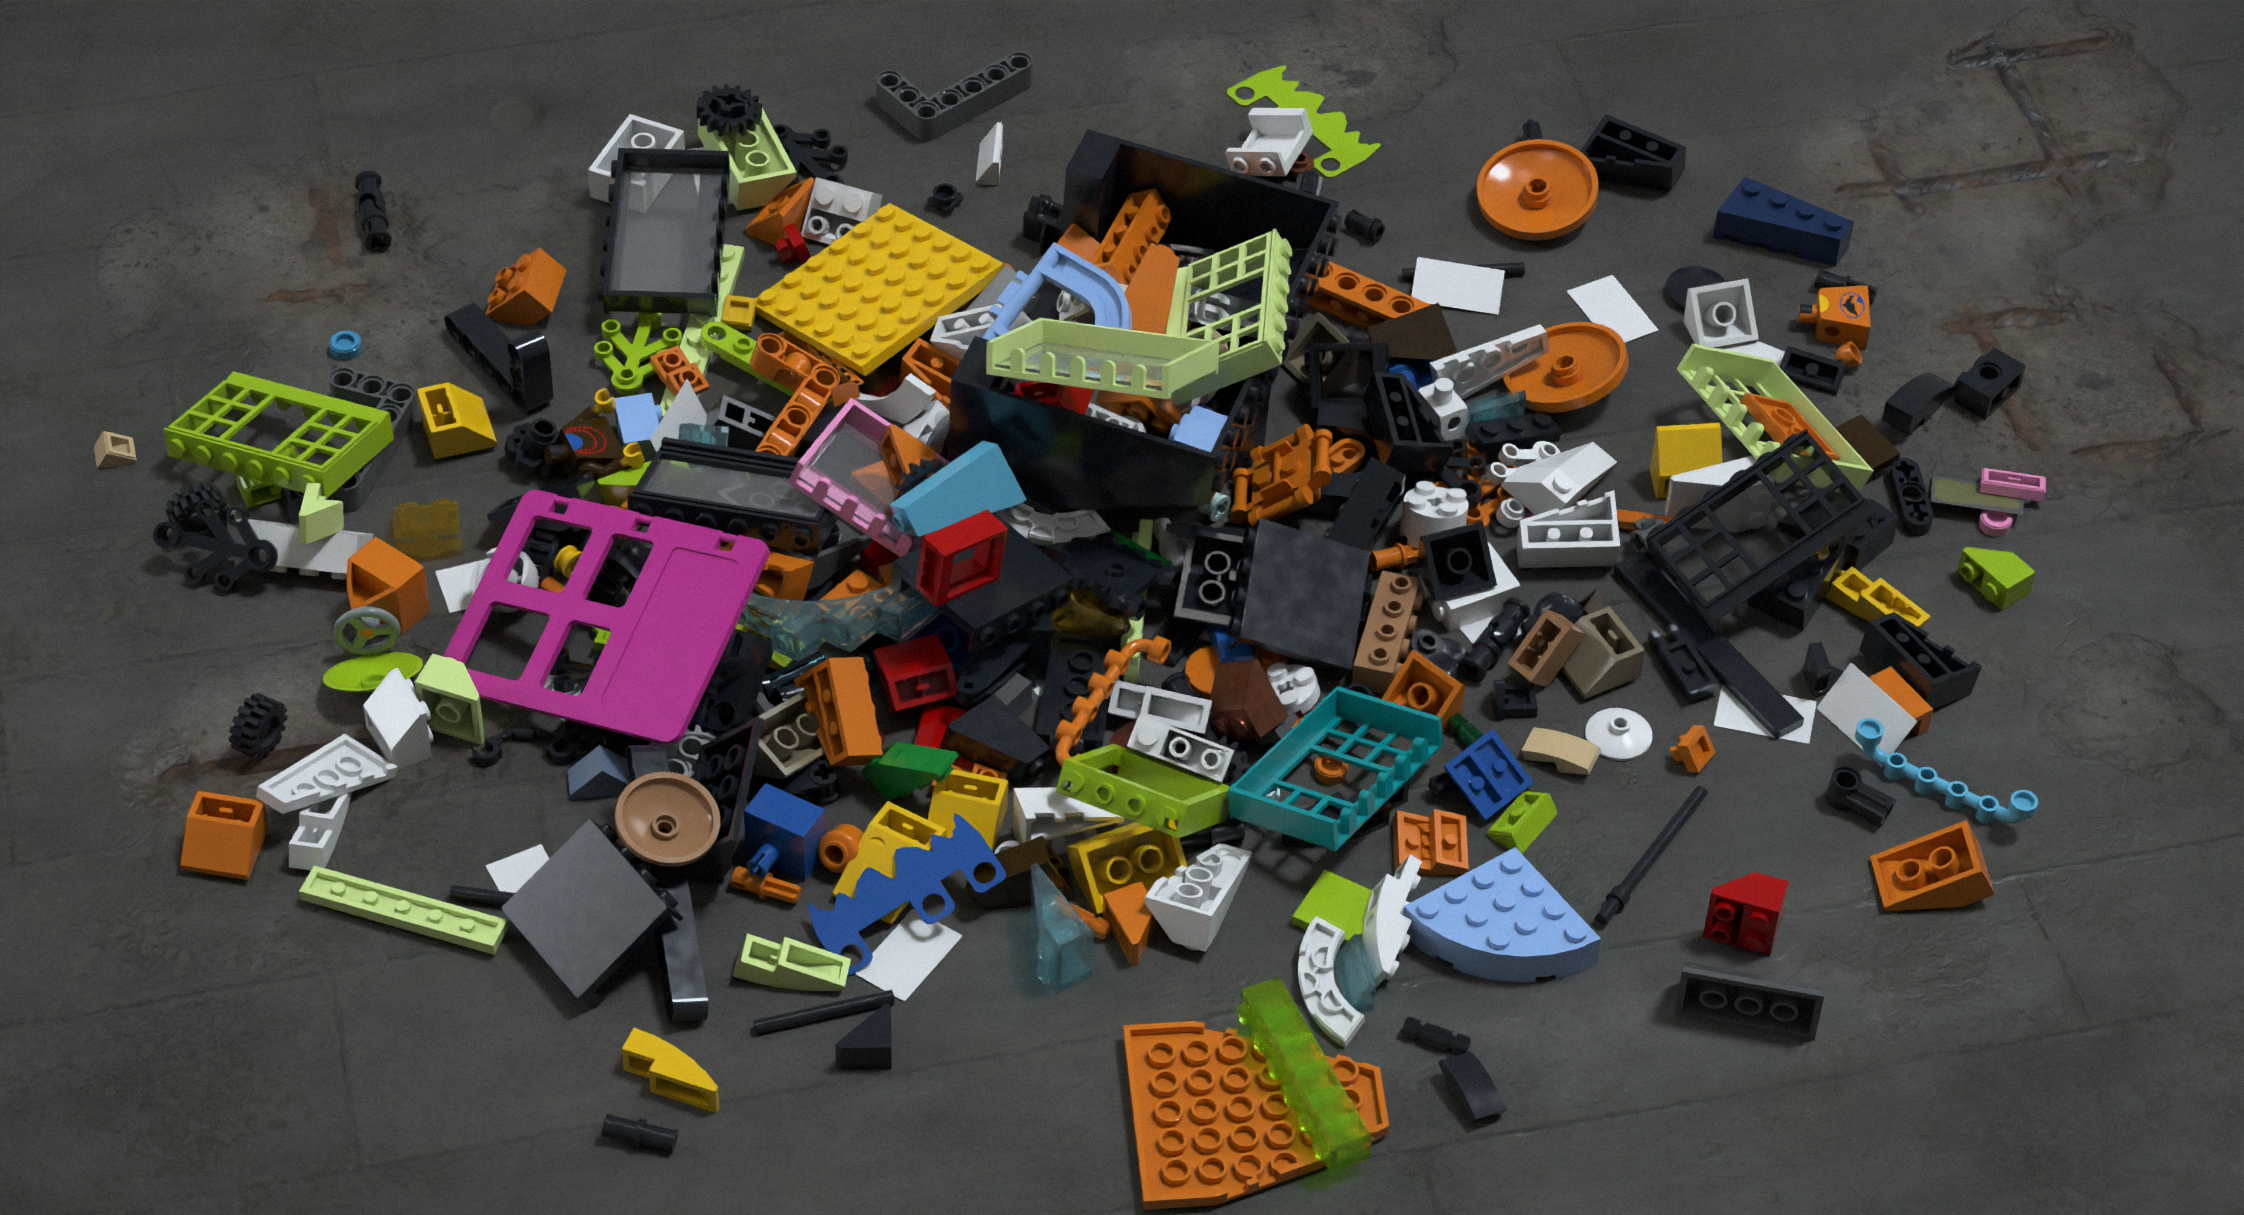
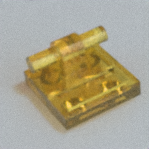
[393,499,463,558]

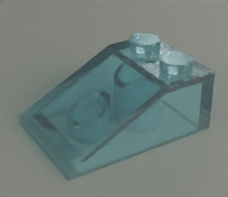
[1030,863,1094,995]

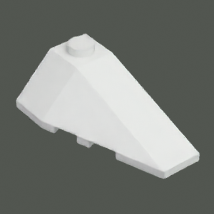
[1144,843,1253,952]

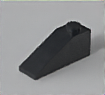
[702,395,804,458]

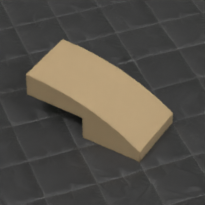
[1521,727,1601,775]

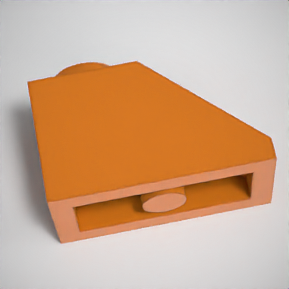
[878,425,937,496]
[1102,881,1155,967]

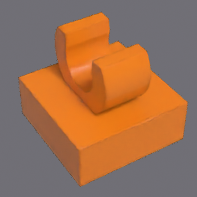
[1670,725,1716,773]

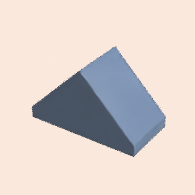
[568,745,629,800]

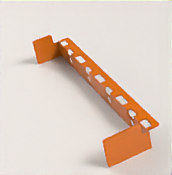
[778,330,864,406]

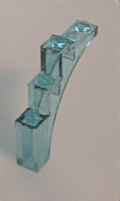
[737,586,943,662]

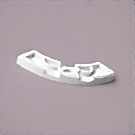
[846,373,936,425]
[995,503,1111,546]
[1298,916,1365,1048]

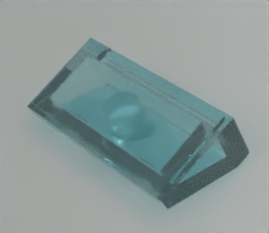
[1334,934,1376,1012]

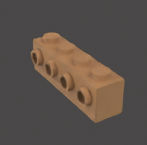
[1352,570,1425,694]

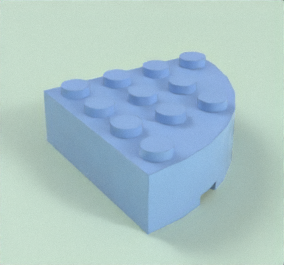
[1403,847,1601,983]

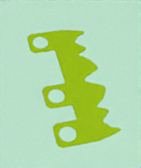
[1227,66,1381,177]

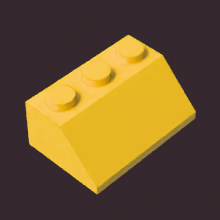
[1066,819,1187,914]

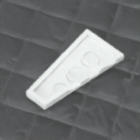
[1430,324,1549,399]
[256,734,398,814]

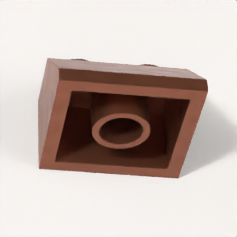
[1209,659,1289,741]

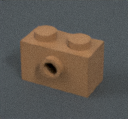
[1508,609,1586,687]

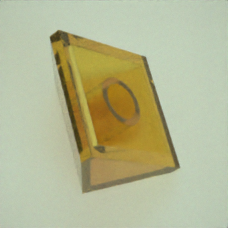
[1051,588,1131,639]

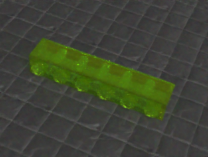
[1236,976,1372,1173]

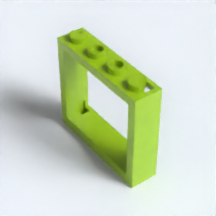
[1056,744,1230,838]

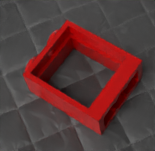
[915,509,1008,607]

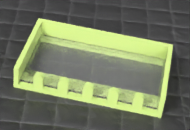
[986,318,1219,399]

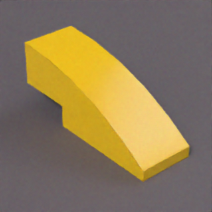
[622,1027,719,1114]

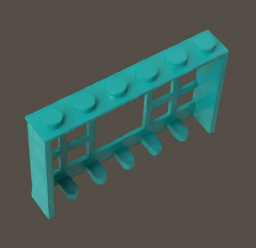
[1227,686,1443,852]

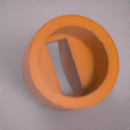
[1835,341,1862,369]

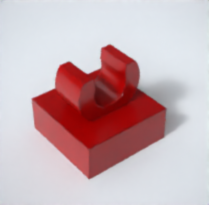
[774,222,811,265]

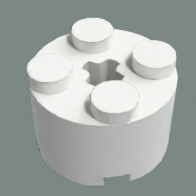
[1399,481,1469,549]

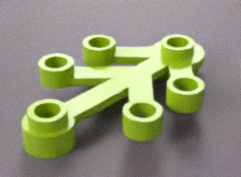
[594,312,682,396]

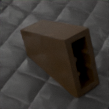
[1364,302,1458,369]
[966,835,1075,910]

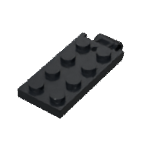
[1036,631,1120,758]

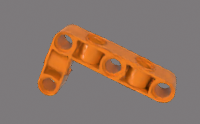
[747,333,840,481]

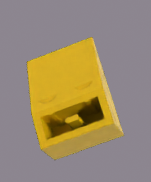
[832,801,947,924]

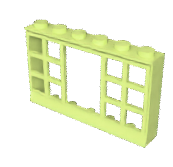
[1161,229,1292,406]
[1677,343,1873,493]

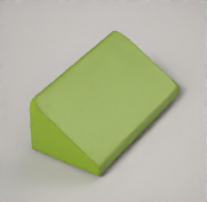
[1486,791,1557,854]

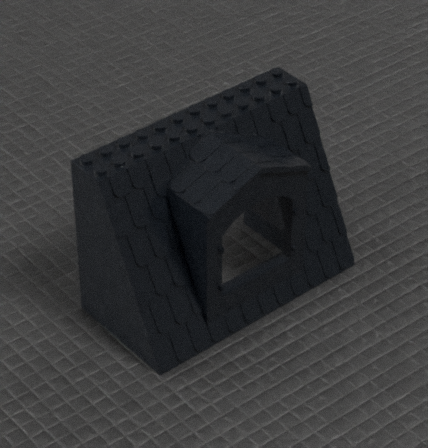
[947,129,1342,510]

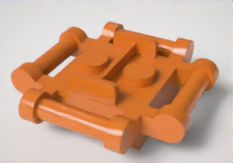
[1230,424,1332,526]

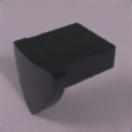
[1803,642,1843,697]
[1491,680,1538,720]

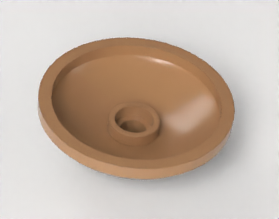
[614,772,720,867]

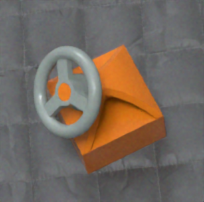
[333,536,430,655]

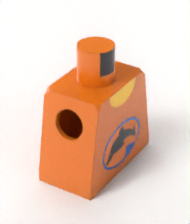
[1798,286,1871,349]

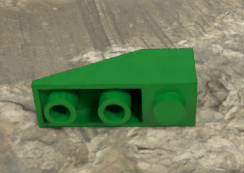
[860,742,959,801]

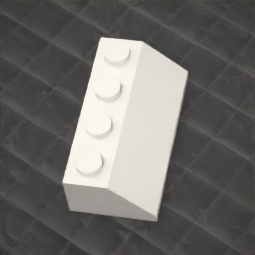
[227,519,374,580]

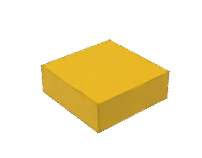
[721,295,757,331]

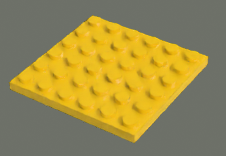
[756,203,1005,376]

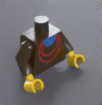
[544,388,645,483]

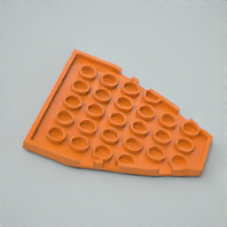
[1123,1021,1389,1210]

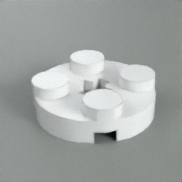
[1266,662,1320,714]

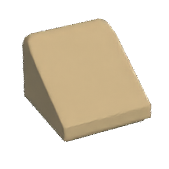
[94,431,137,469]

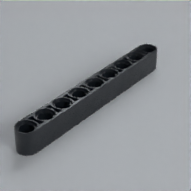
[626,744,708,1023]

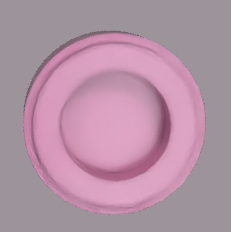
[1979,509,2013,537]

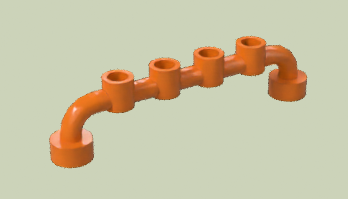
[1055,636,1171,767]

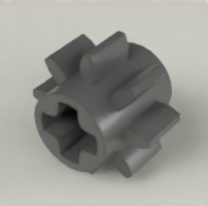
[1630,516,1667,557]

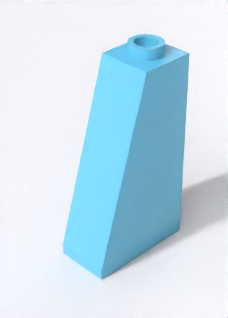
[889,441,1027,537]

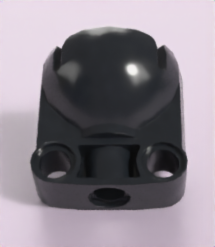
[690,628,773,732]

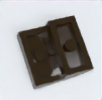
[1835,414,1900,485]

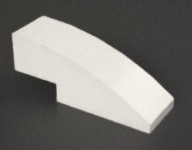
[1107,680,1213,734]
[289,791,353,870]

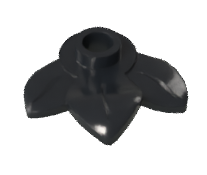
[1410,630,1469,680]

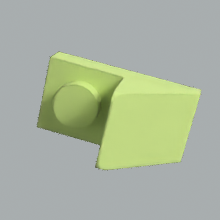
[299,483,344,544]

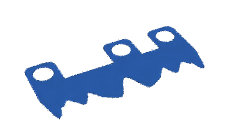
[808,813,1006,976]

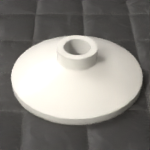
[1585,708,1652,761]

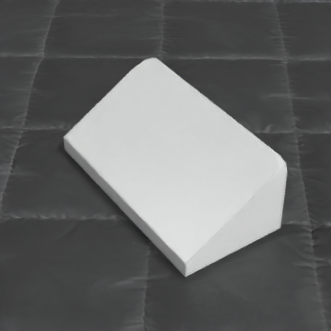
[975,122,1003,185]

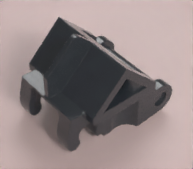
[1023,193,1063,254]

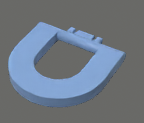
[982,243,1132,382]

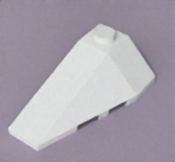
[1501,442,1617,515]

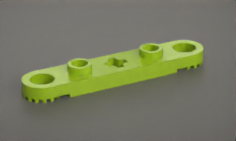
[700,322,832,404]

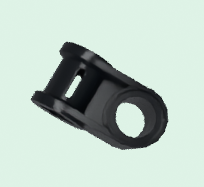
[773,760,841,806]

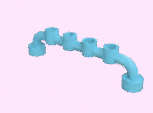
[1855,718,2038,824]

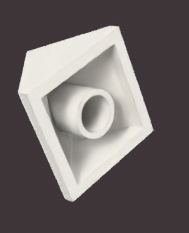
[1683,278,1759,347]

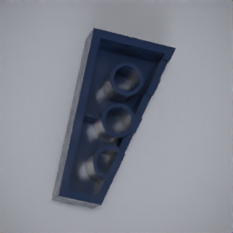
[1713,176,1854,266]

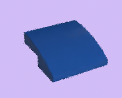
[1443,729,1534,821]

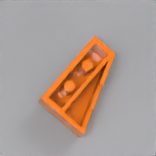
[719,543,815,628]
[794,657,883,766]

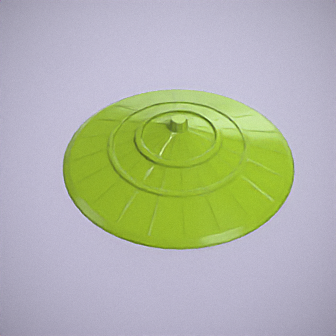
[322,652,423,692]

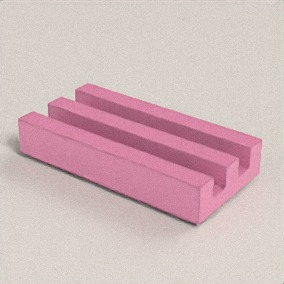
[1980,468,2046,502]

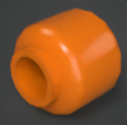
[817,824,864,874]

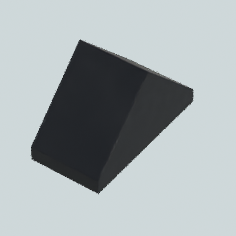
[835,1003,892,1070]

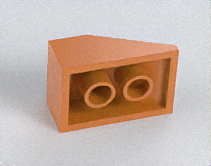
[1870,820,1995,911]

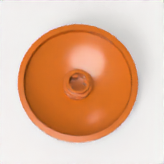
[1477,139,1599,241]
[1503,322,1629,413]

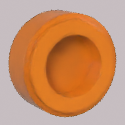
[1314,755,1349,785]

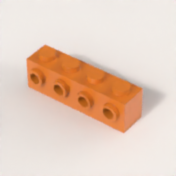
[1090,188,1172,285]

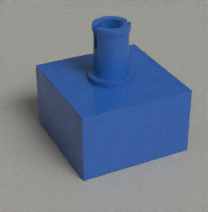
[744,783,826,881]

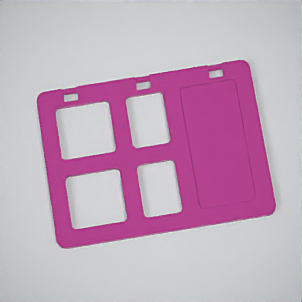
[443,490,770,745]

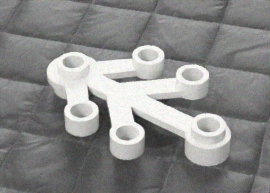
[1486,441,1561,528]

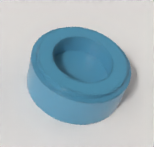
[329,331,362,361]

